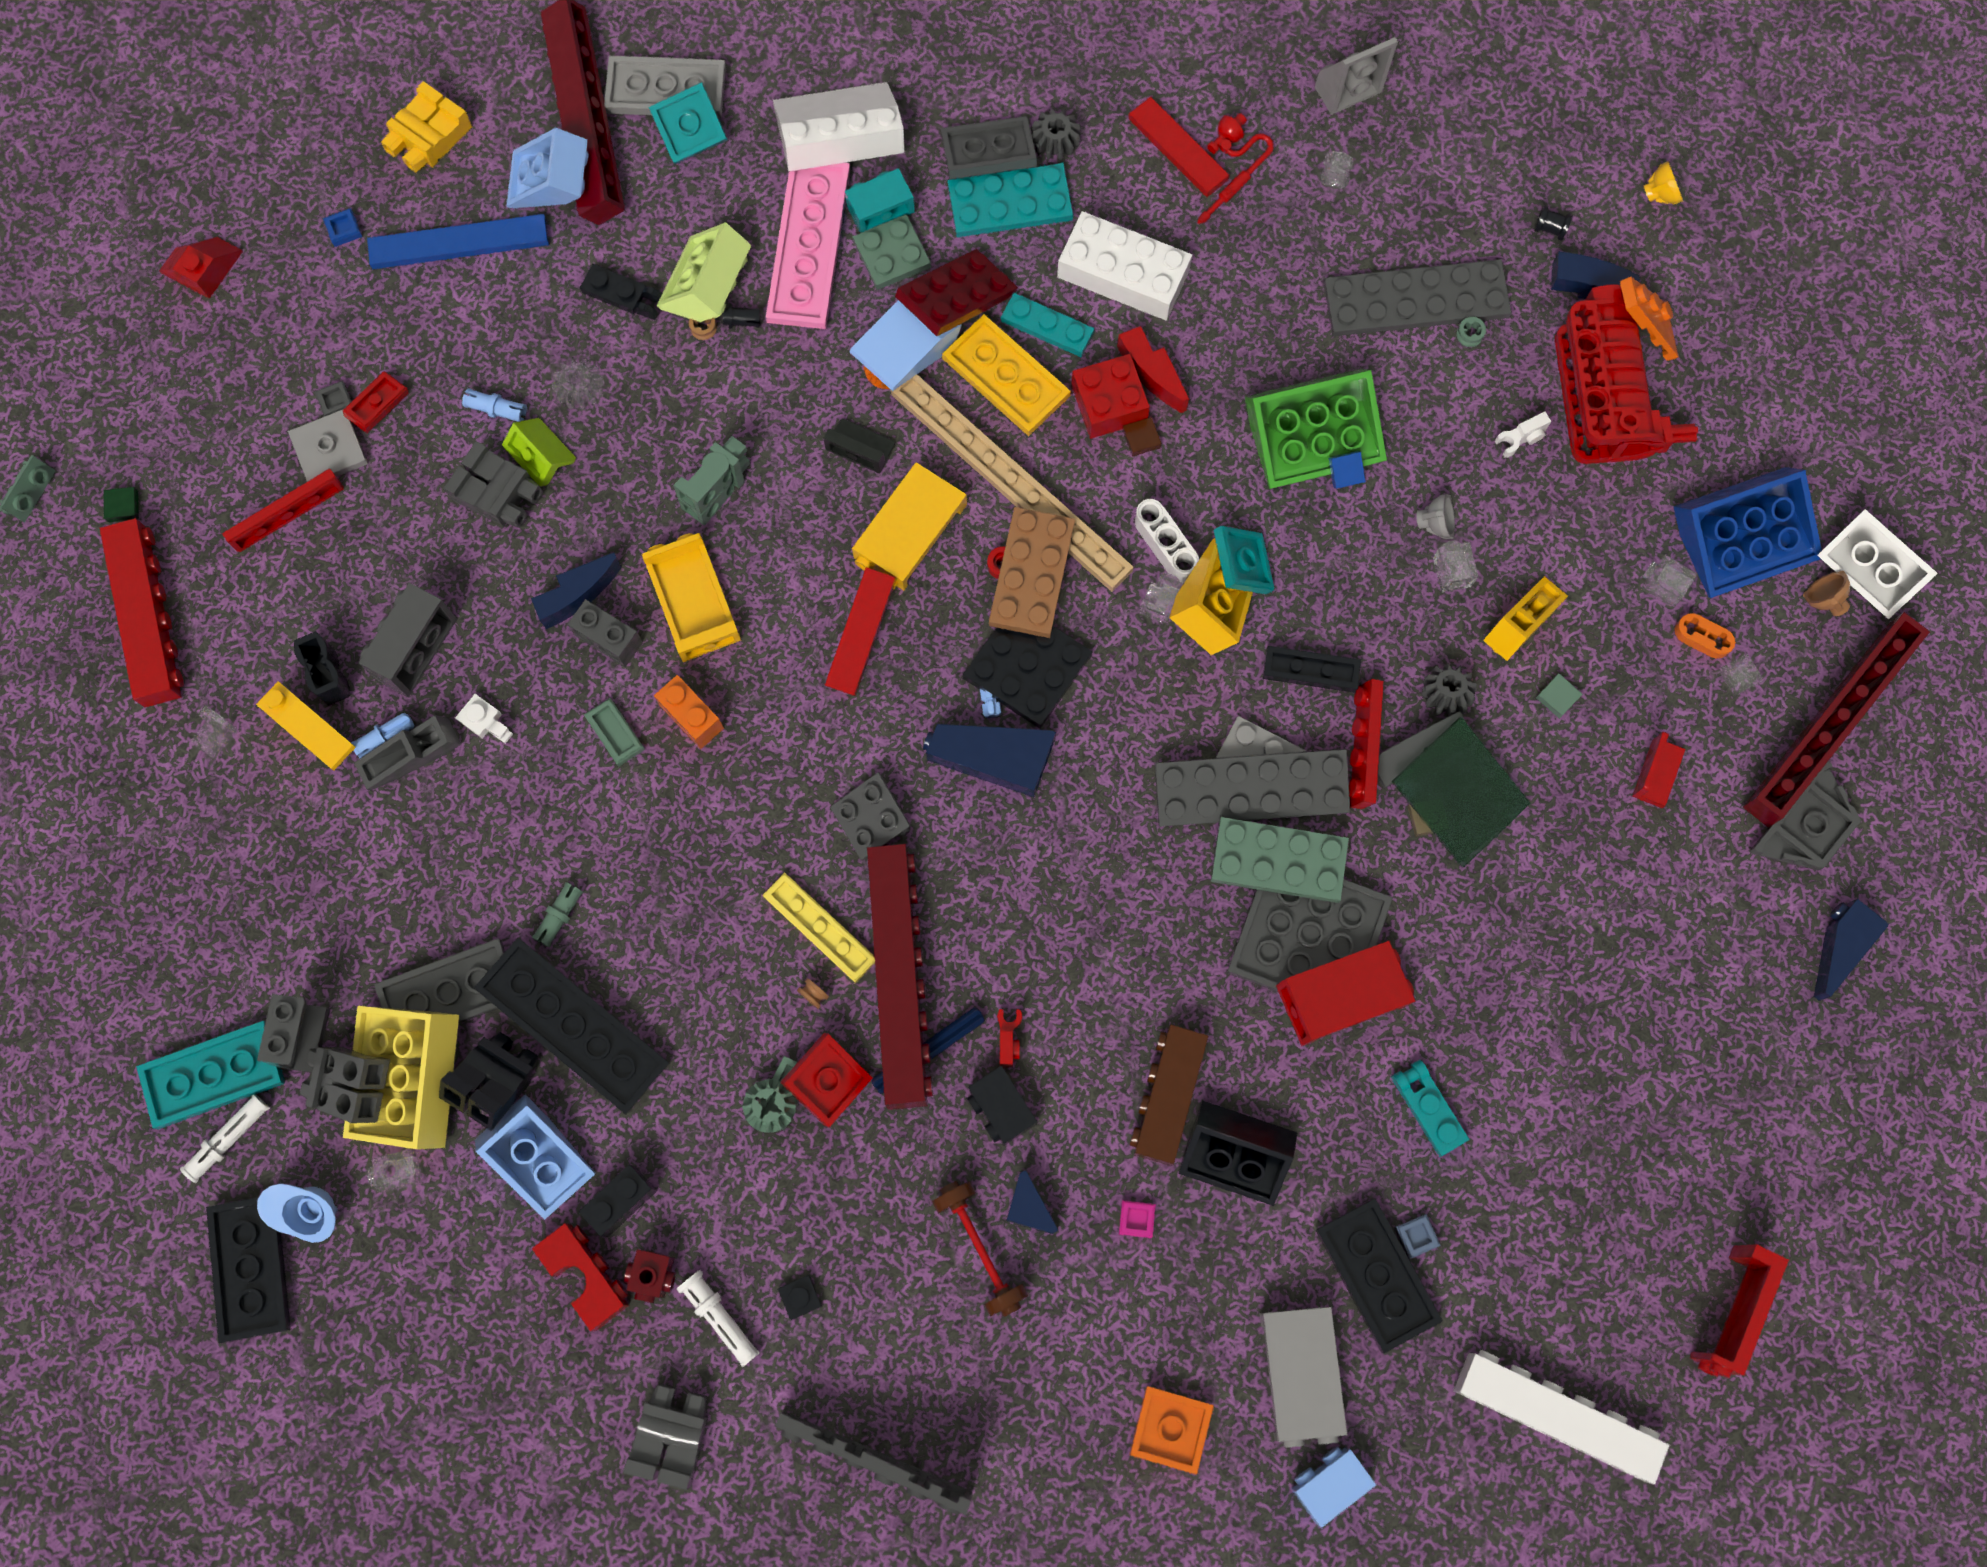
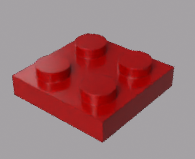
[780,1033,872,1128]

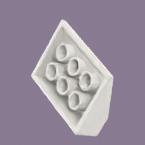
[773,82,904,171]

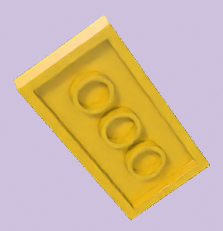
[942,314,1071,436]

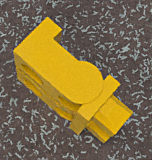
[381,81,472,173]

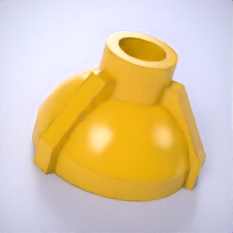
[1643,161,1683,204]

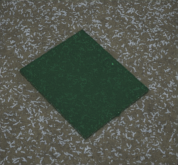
[1391,717,1531,867]

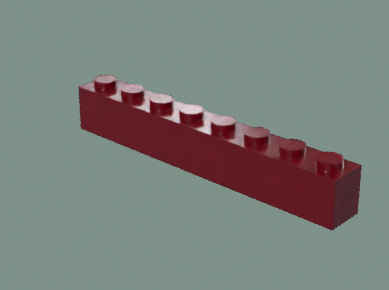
[540,0,625,225]
[1743,612,1930,827]
[867,844,933,1110]

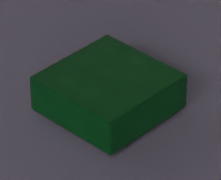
[103,487,139,522]

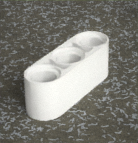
[1135,499,1199,584]

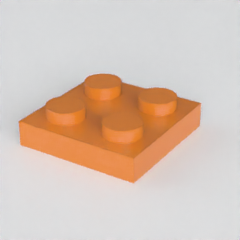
[1129,1386,1214,1475]

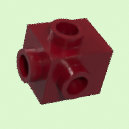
[624,1249,676,1303]

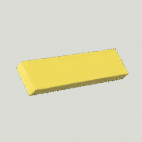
[762,872,875,984]

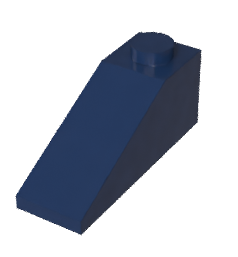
[1814,899,1889,1001]

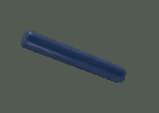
[871,1007,985,1094]

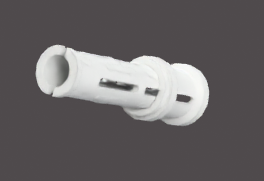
[676,1270,760,1367]

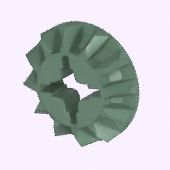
[742,1079,796,1133]

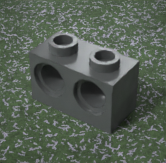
[567,599,643,667]

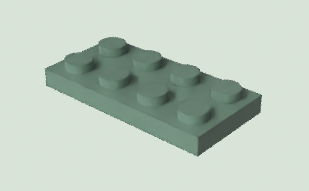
[1211,817,1349,903]

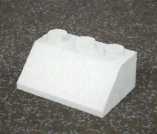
[1818,509,1938,619]

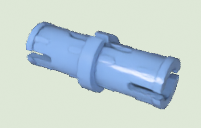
[462,388,527,422]

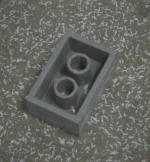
[358,583,457,698]

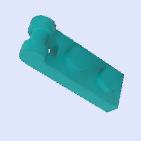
[1391,1059,1470,1157]

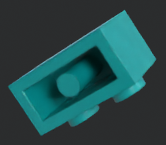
[845,168,915,233]

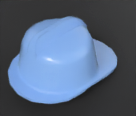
[257,1183,338,1243]

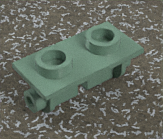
[0,455,56,523]

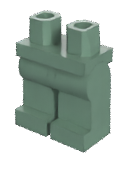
[673,436,750,526]

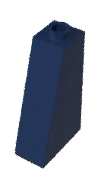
[923,724,1056,797]

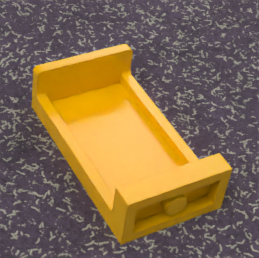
[852,462,967,591]
[642,533,741,662]

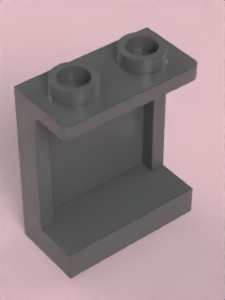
[257,994,330,1073]

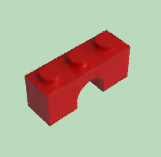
[532,1223,629,1332]

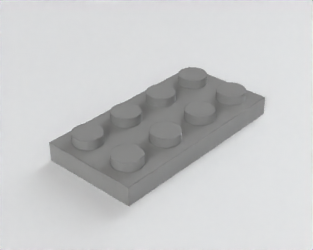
[604,56,726,118]

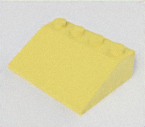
[343,1006,459,1149]

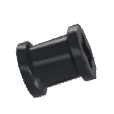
[1534,205,1573,241]

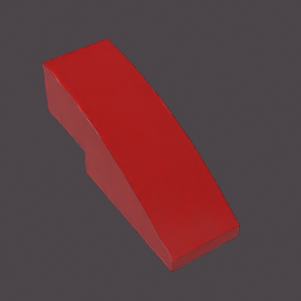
[1117,326,1189,413]

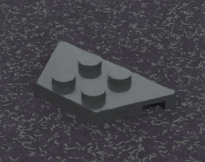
[1750,761,1861,871]

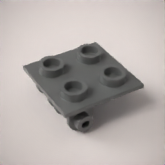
[830,772,911,860]

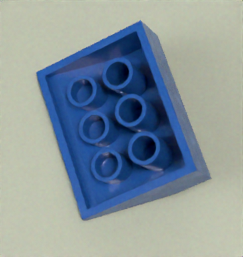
[1673,467,1822,598]

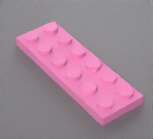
[766,163,850,329]

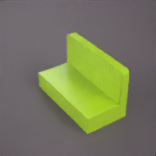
[502,418,576,487]

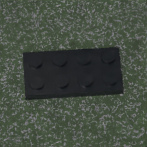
[206,1197,291,1343]
[1315,1198,1443,1354]

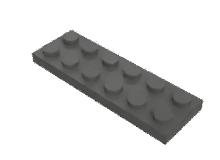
[1323,260,1512,337]
[1154,749,1350,827]

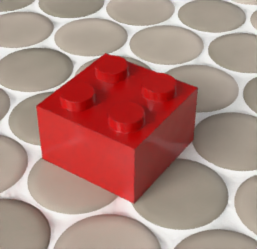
[1071,354,1150,439]

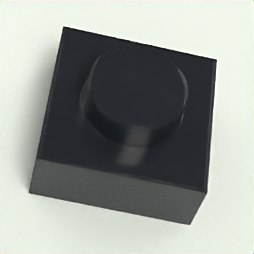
[778,1275,822,1321]

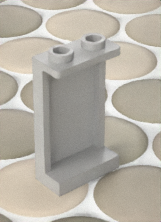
[1259,1307,1347,1447]

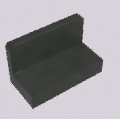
[823,419,895,474]

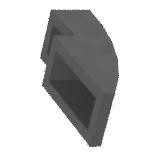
[1378,711,1476,789]
[354,715,461,790]

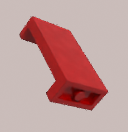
[1276,941,1415,1047]
[1690,1244,1789,1379]

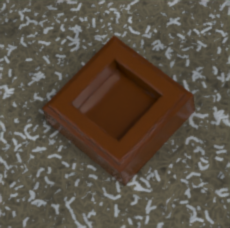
[1122,417,1162,457]

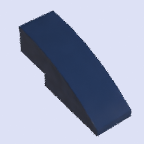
[1551,251,1640,299]
[531,552,622,629]

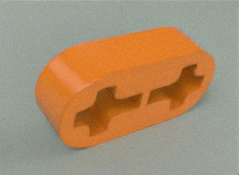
[1674,613,1736,659]

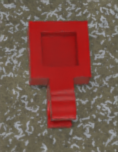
[997,1009,1022,1068]

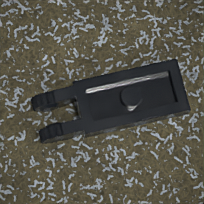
[580,263,663,320]

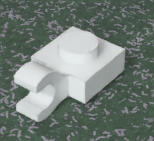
[1495,412,1551,457]
[455,694,513,744]

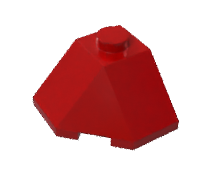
[159,237,243,299]

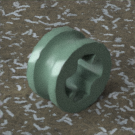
[1457,317,1486,347]

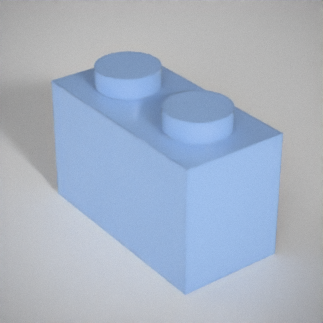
[1292,1447,1376,1528]

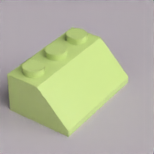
[657,222,751,322]

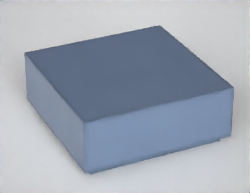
[1394,1214,1441,1259]

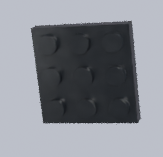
[962,626,1093,729]

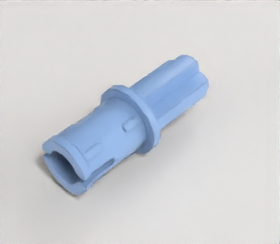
[351,713,414,758]

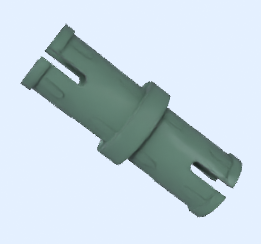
[532,882,584,948]

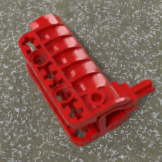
[1555,285,1698,464]

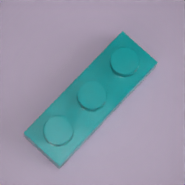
[1001,293,1095,358]

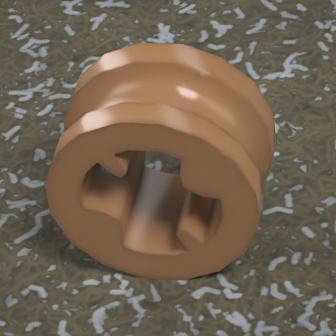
[689,318,717,340]
[797,978,829,1009]

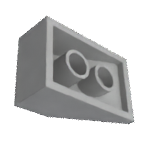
[1315,37,1398,115]

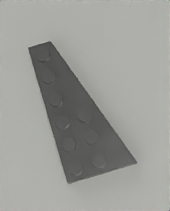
[775,1411,973,1515]

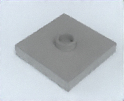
[288,409,368,482]

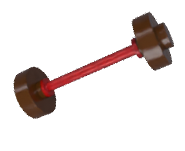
[932,1181,1029,1317]

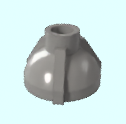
[1416,494,1455,539]

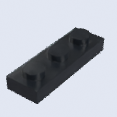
[1262,646,1361,693]

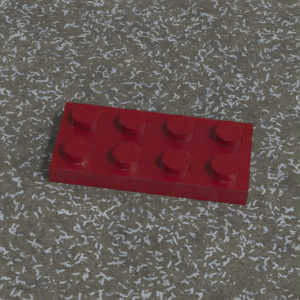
[895,249,1018,336]

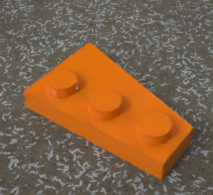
[1620,277,1679,361]

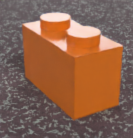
[653,675,724,749]

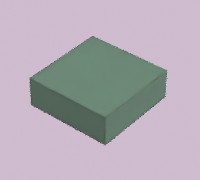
[1536,674,1583,719]

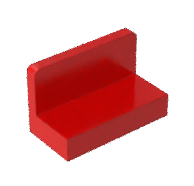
[1632,731,1686,808]

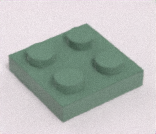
[852,214,931,290]

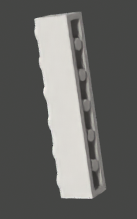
[1453,1350,1669,1484]

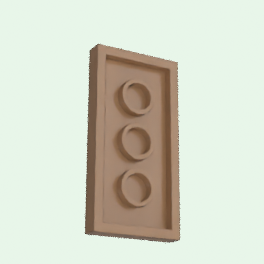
[989,507,1075,638]

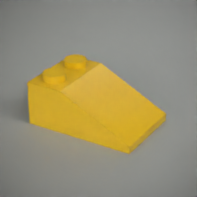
[1169,538,1253,655]

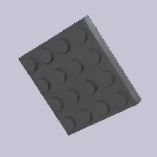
[1227,879,1393,993]

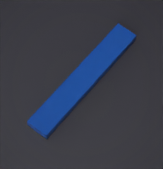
[367,214,549,269]

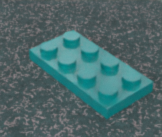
[947,163,1073,238]
[136,1021,285,1130]

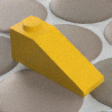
[1483,576,1568,661]
[256,681,356,771]

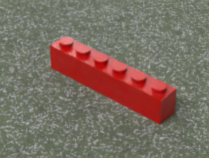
[99,518,184,708]

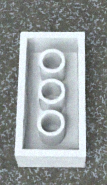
[1057,211,1193,321]

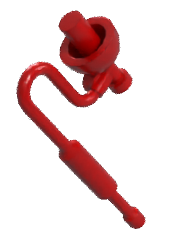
[1197,113,1274,224]

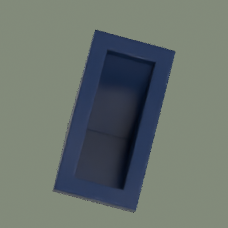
[1007,1170,1058,1234]

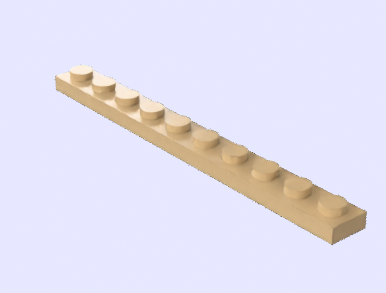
[891,375,1134,592]

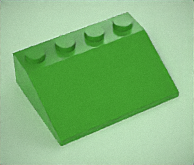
[1245,369,1387,489]

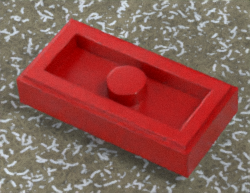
[342,371,409,433]

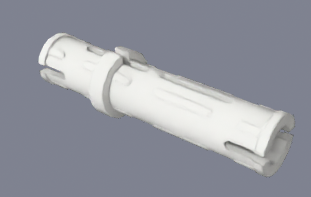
[180,1094,270,1183]

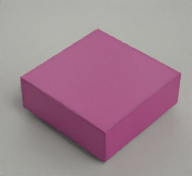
[1118,1200,1156,1238]

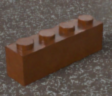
[1129,1024,1208,1166]

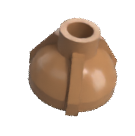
[1803,570,1850,616]

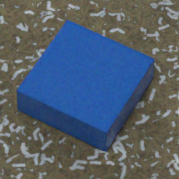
[323,208,363,247]
[1328,451,1366,489]

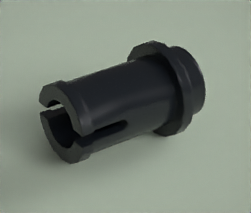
[723,304,760,329]

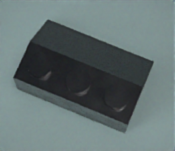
[1178,1100,1298,1206]

